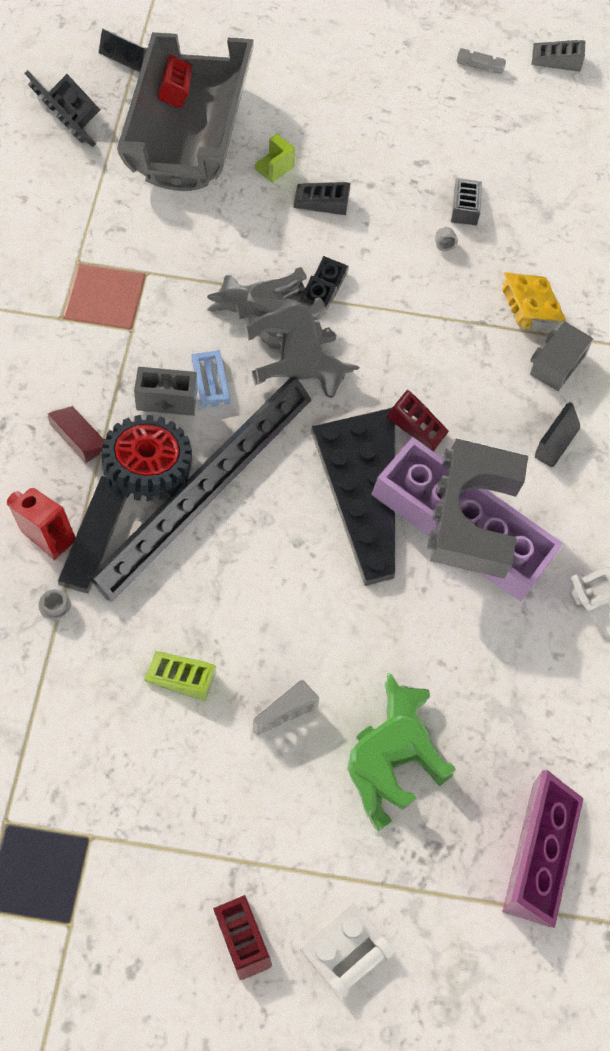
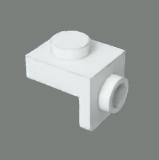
[570,566,610,611]

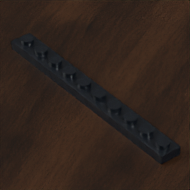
[88,377,312,601]

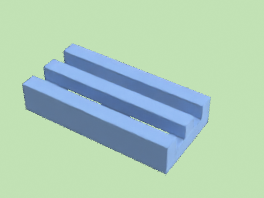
[192,350,230,408]

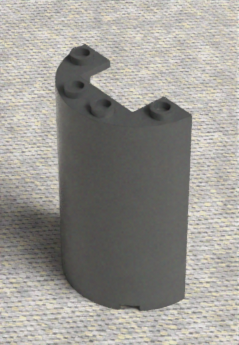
[117,32,254,191]

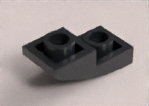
[300,256,349,310]

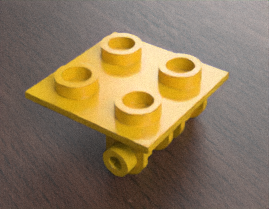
[502,272,566,329]

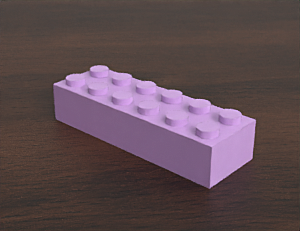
[371,437,563,602]

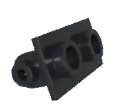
[98,28,147,72]

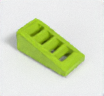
[144,651,216,701]

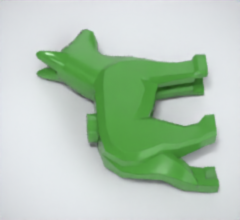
[347,673,456,832]

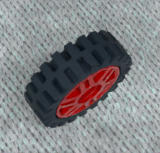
[101,415,192,501]

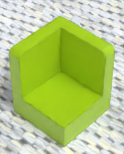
[255,133,295,183]

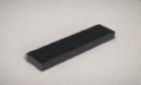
[58,476,127,594]

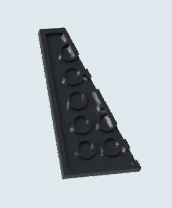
[311,407,395,586]

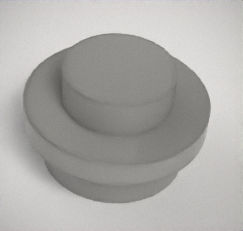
[38,589,71,621]

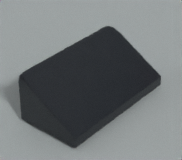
[535,402,580,467]

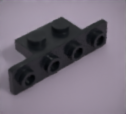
[24,70,101,147]

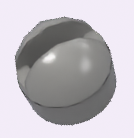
[435,227,458,251]

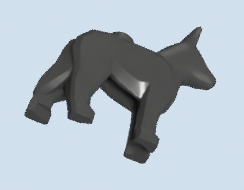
[207,267,337,349]
[236,298,360,398]

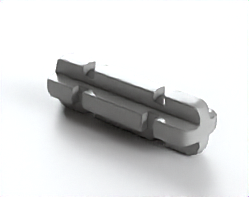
[457,48,506,74]

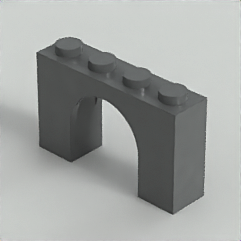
[427,438,528,579]

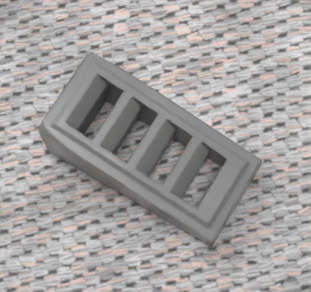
[253,680,319,735]

